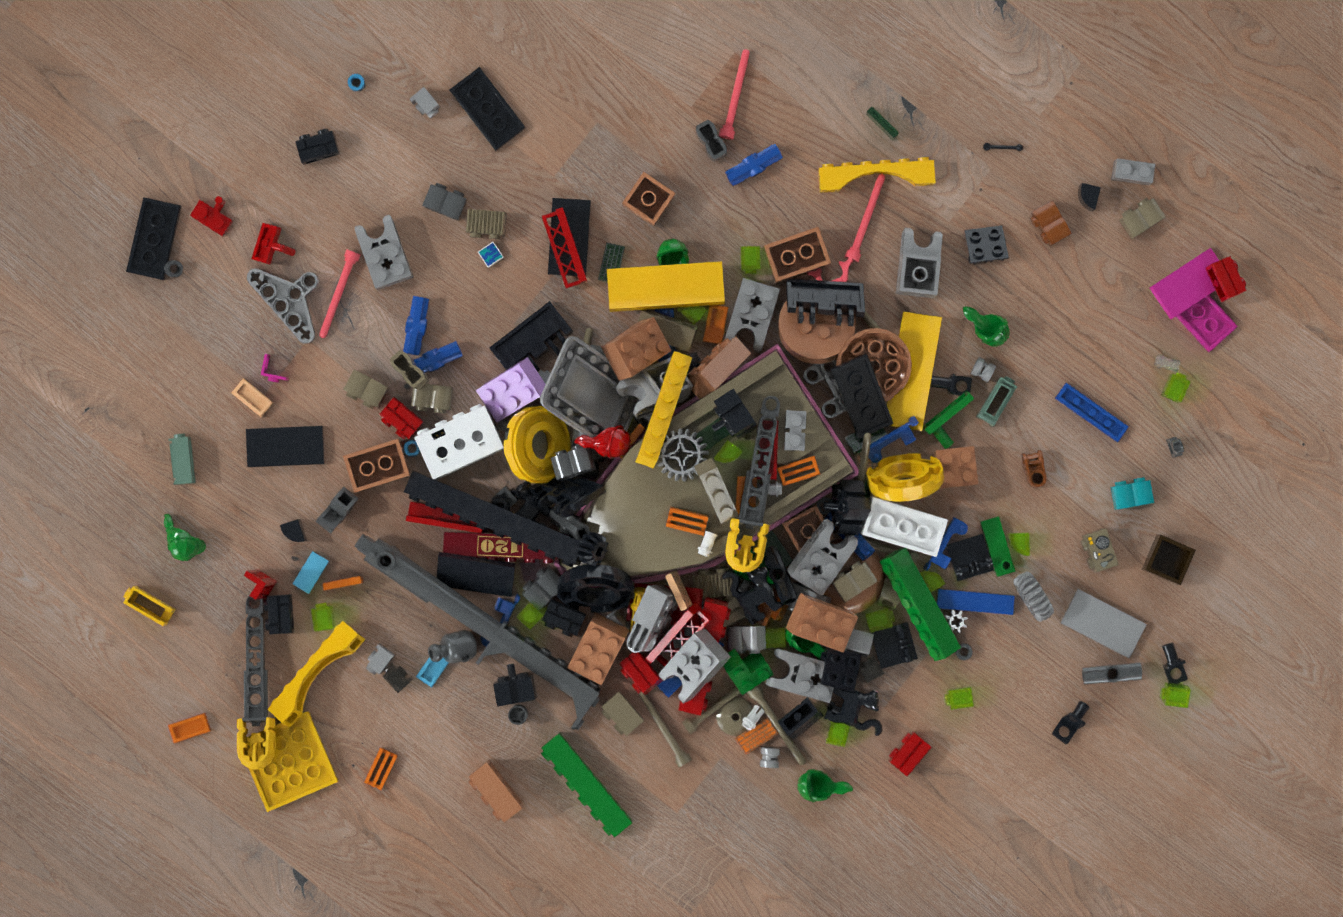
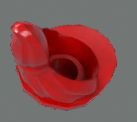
[574,425,631,459]

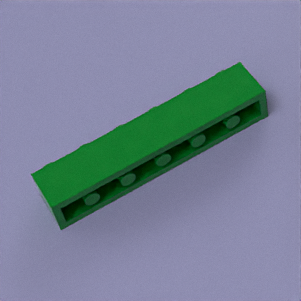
[879,548,961,661]
[541,732,633,838]

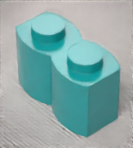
[1110,477,1155,510]

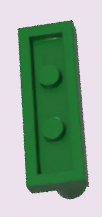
[923,391,974,449]
[980,516,1016,577]

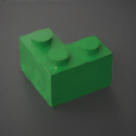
[723,648,774,695]

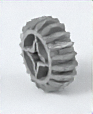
[657,429,709,482]
[1013,571,1054,622]

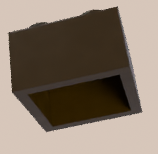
[1141,534,1196,585]

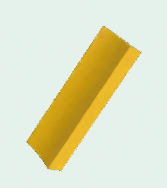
[607,261,725,312]
[886,311,942,431]

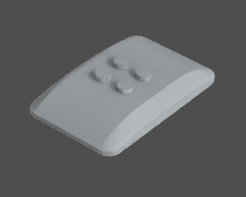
[540,336,640,437]

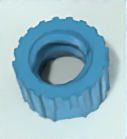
[347,74,365,91]
[404,440,420,457]

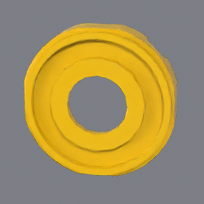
[504,406,571,483]
[866,453,944,502]

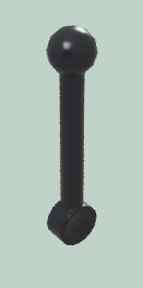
[983,143,1023,151]

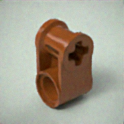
[1021,450,1047,488]

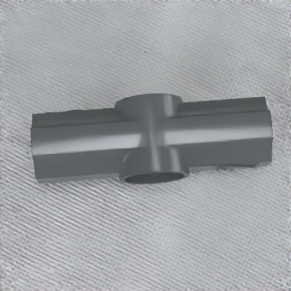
[549,510,590,540]
[1082,663,1142,684]

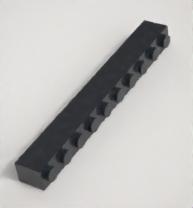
[404,471,581,567]

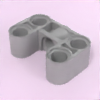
[803,360,847,418]

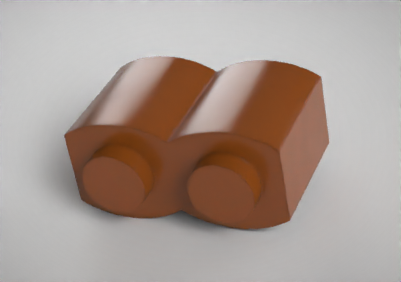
[1030,200,1072,246]

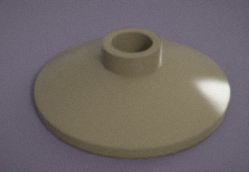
[716,697,753,736]

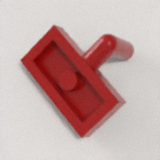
[190,196,233,237]
[251,223,296,265]

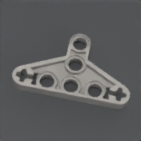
[247,269,319,344]

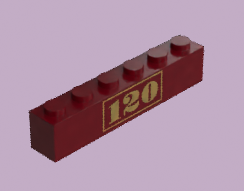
[443,532,560,563]

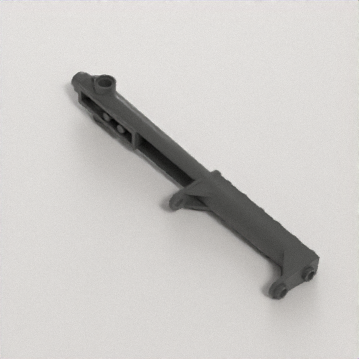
[354,534,601,730]

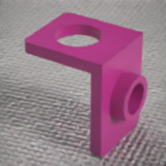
[261,354,289,383]

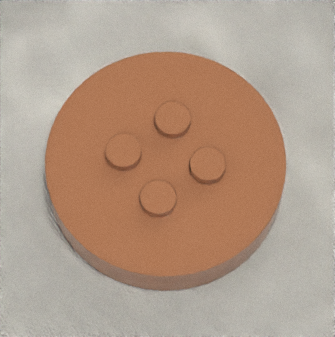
[778,300,856,364]

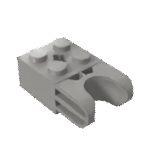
[355,215,414,290]
[896,227,943,299]
[725,278,780,353]
[615,358,694,419]
[787,519,858,596]
[627,584,678,653]
[658,629,731,703]
[765,648,834,703]

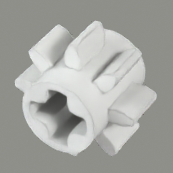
[945,610,968,633]

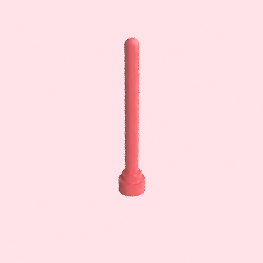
[719,49,750,140]
[845,174,885,262]
[319,249,361,338]

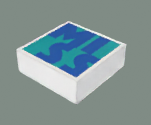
[478,242,504,268]

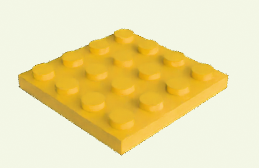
[246,711,339,812]

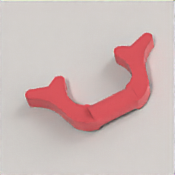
[807,258,853,282]

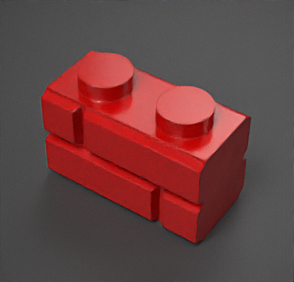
[1205,256,1247,303]
[379,397,424,440]
[620,652,663,695]
[888,732,932,777]

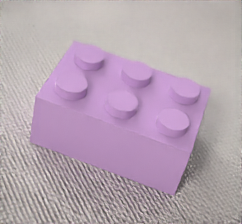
[476,357,546,422]

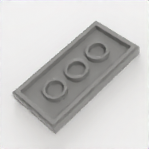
[1060,589,1147,658]

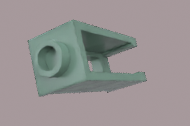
[976,376,1017,427]
[169,434,196,485]

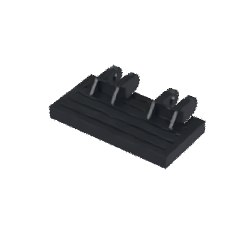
[786,279,865,326]
[489,301,573,372]
[529,476,606,518]

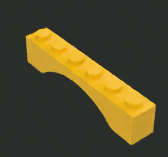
[818,157,936,193]
[635,351,692,468]
[267,621,366,728]

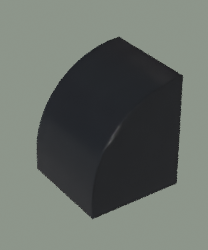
[1078,183,1101,212]
[280,519,307,542]

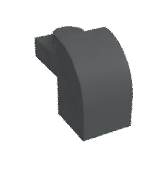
[316,487,359,533]

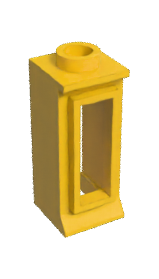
[123,586,176,626]

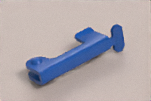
[869,416,919,463]
[923,517,968,571]
[480,593,521,647]

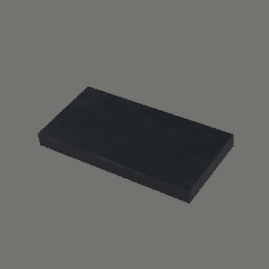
[449,67,526,151]
[126,197,182,280]
[548,198,591,276]
[831,353,894,439]
[246,426,325,467]
[436,552,516,597]

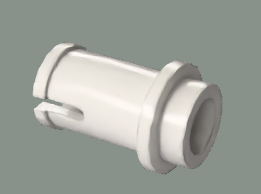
[697,531,717,557]
[742,705,765,730]

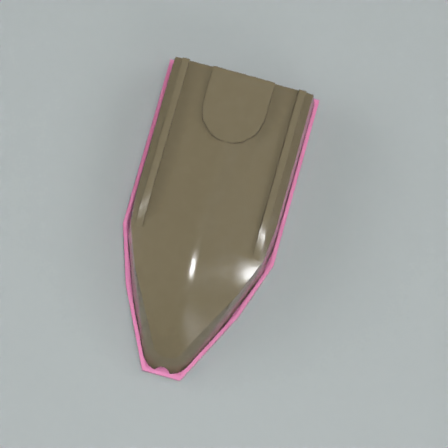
[554,344,859,588]

